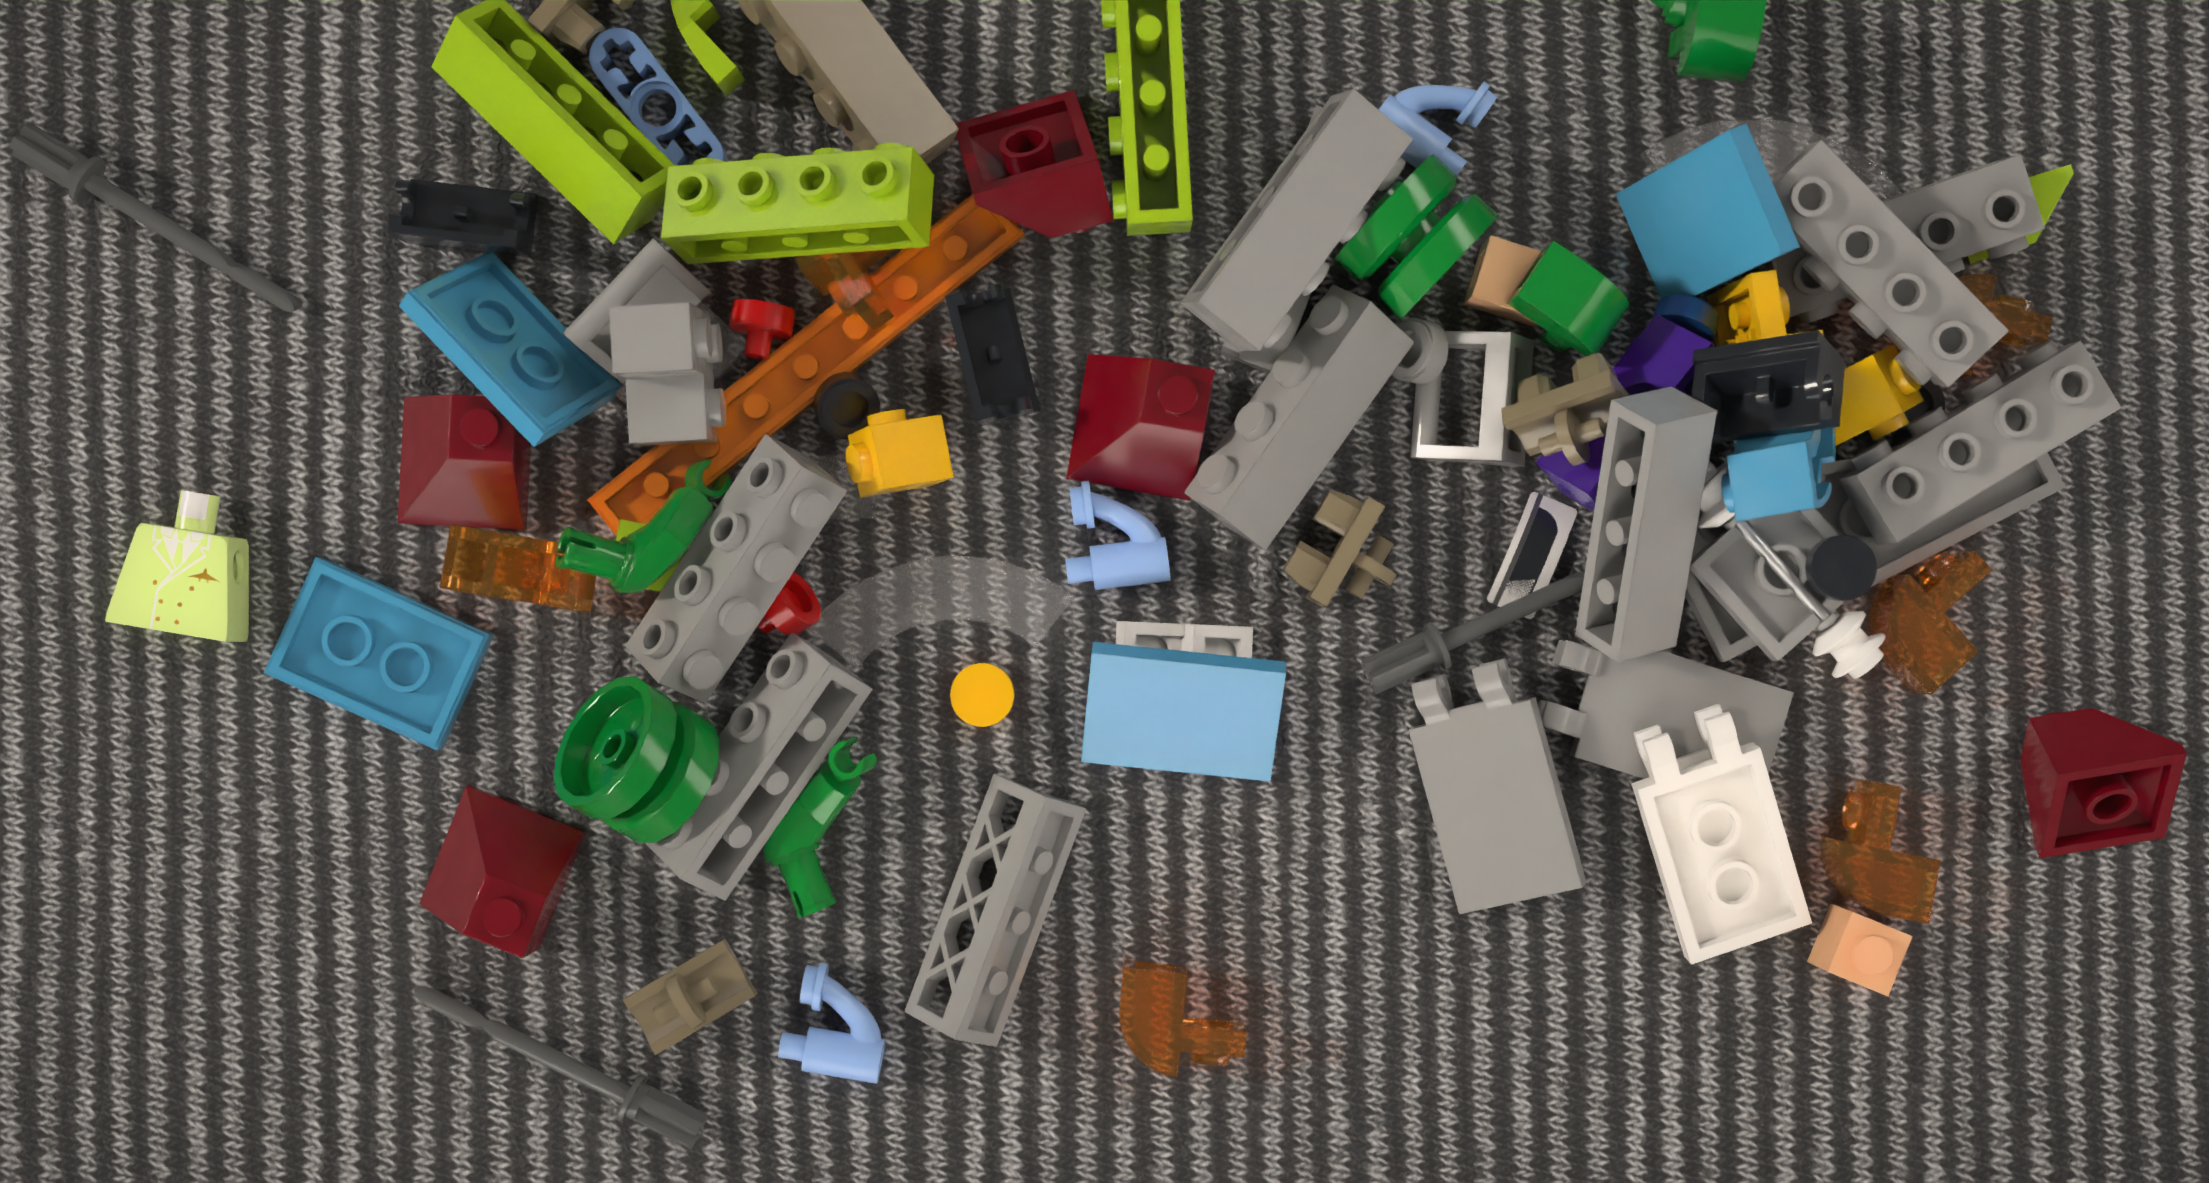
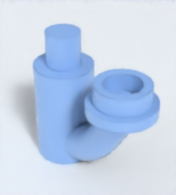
[1379,81,1498,175]
[1065,481,1171,590]
[778,962,885,1084]

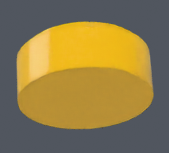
[950,663,1015,727]

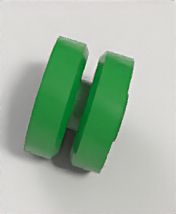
[1335,154,1499,320]
[553,676,720,843]

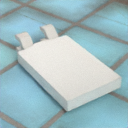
[1631,704,1812,965]

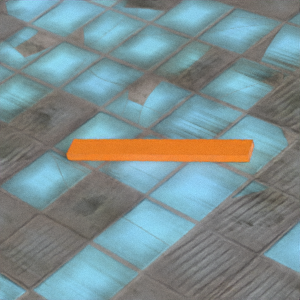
[587,194,1025,537]

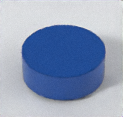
[1652,294,1720,342]

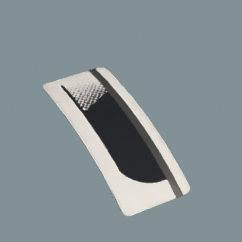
[1487,492,1577,619]

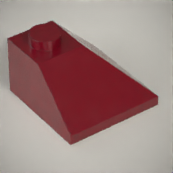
[955,90,1113,238]
[1066,354,1215,501]
[397,394,531,530]
[2020,708,2187,858]
[419,785,586,958]

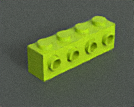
[431,0,675,244]
[1101,0,1193,236]
[661,142,934,264]

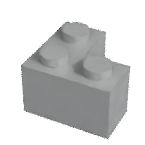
[609,302,726,446]

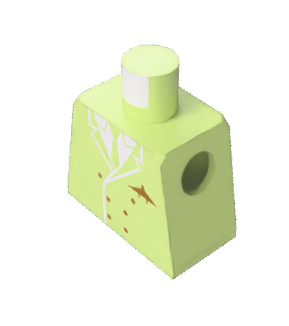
[105,490,249,642]

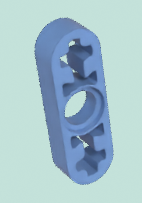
[589,28,728,166]

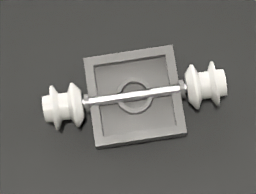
[1690,460,1886,679]

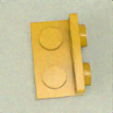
[1707,270,1824,347]

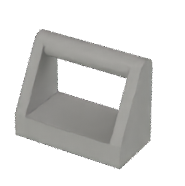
[563,238,714,385]
[1410,331,1534,467]

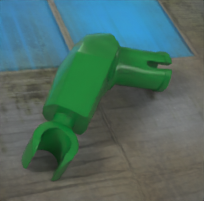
[555,459,731,594]
[763,736,877,918]

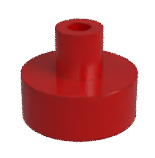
[728,299,796,360]
[757,572,821,636]

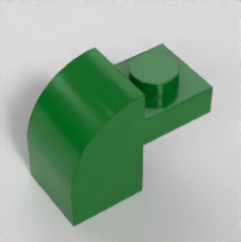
[1668,0,1767,83]
[1506,241,1630,357]

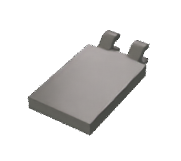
[1538,640,1794,779]
[1409,658,1587,914]

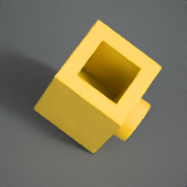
[1835,344,1924,446]
[846,409,954,498]

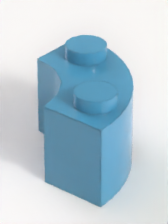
[1721,427,1836,521]

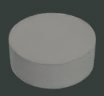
[1392,318,1448,384]

